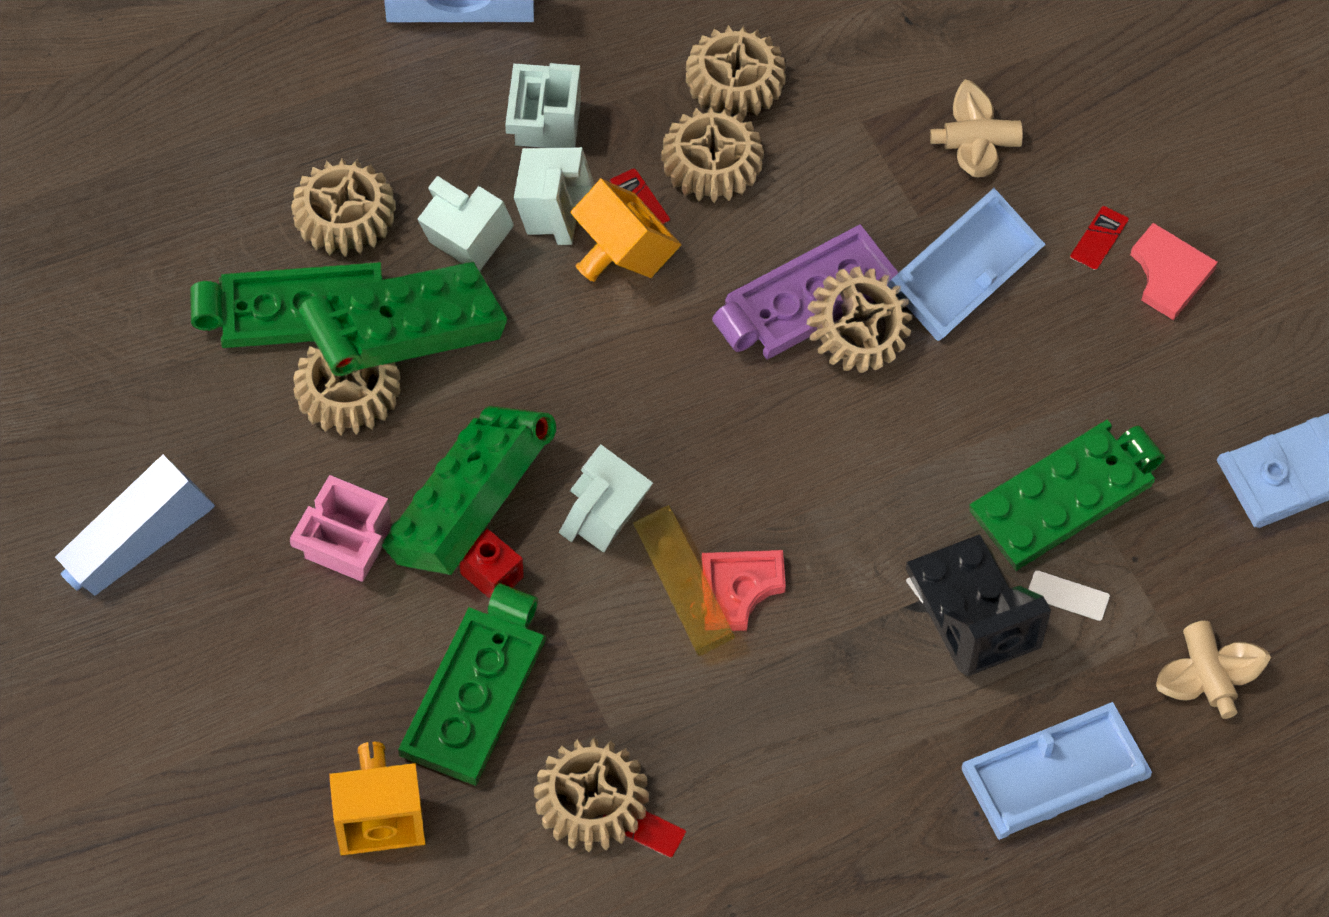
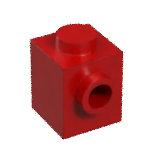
[460,529,524,599]

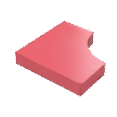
[1130,223,1218,320]
[701,550,786,632]

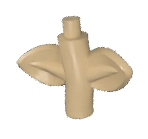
[930,79,1023,177]
[1156,621,1271,719]

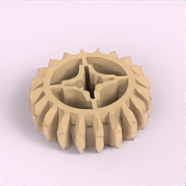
[686,25,786,119]
[661,106,764,203]
[291,158,396,257]
[806,266,913,373]
[293,346,401,436]
[534,737,649,852]

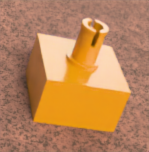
[570,179,682,282]
[329,741,426,856]

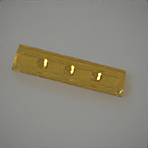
[633,505,735,656]

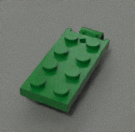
[190,262,382,348]
[969,419,1165,571]
[398,583,546,786]

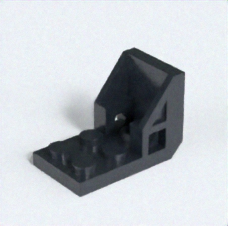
[906,534,1051,677]

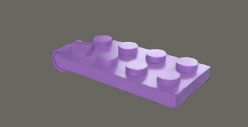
[712,225,898,360]

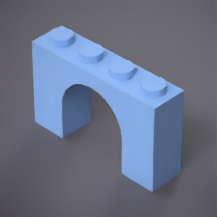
[384,0,534,22]

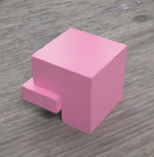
[290,475,392,582]

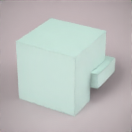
[505,63,581,148]
[514,147,595,245]
[417,176,514,271]
[559,444,653,553]

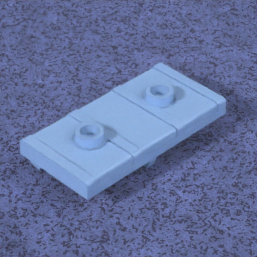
[887,188,1045,341]
[1217,413,1329,528]
[962,702,1152,840]

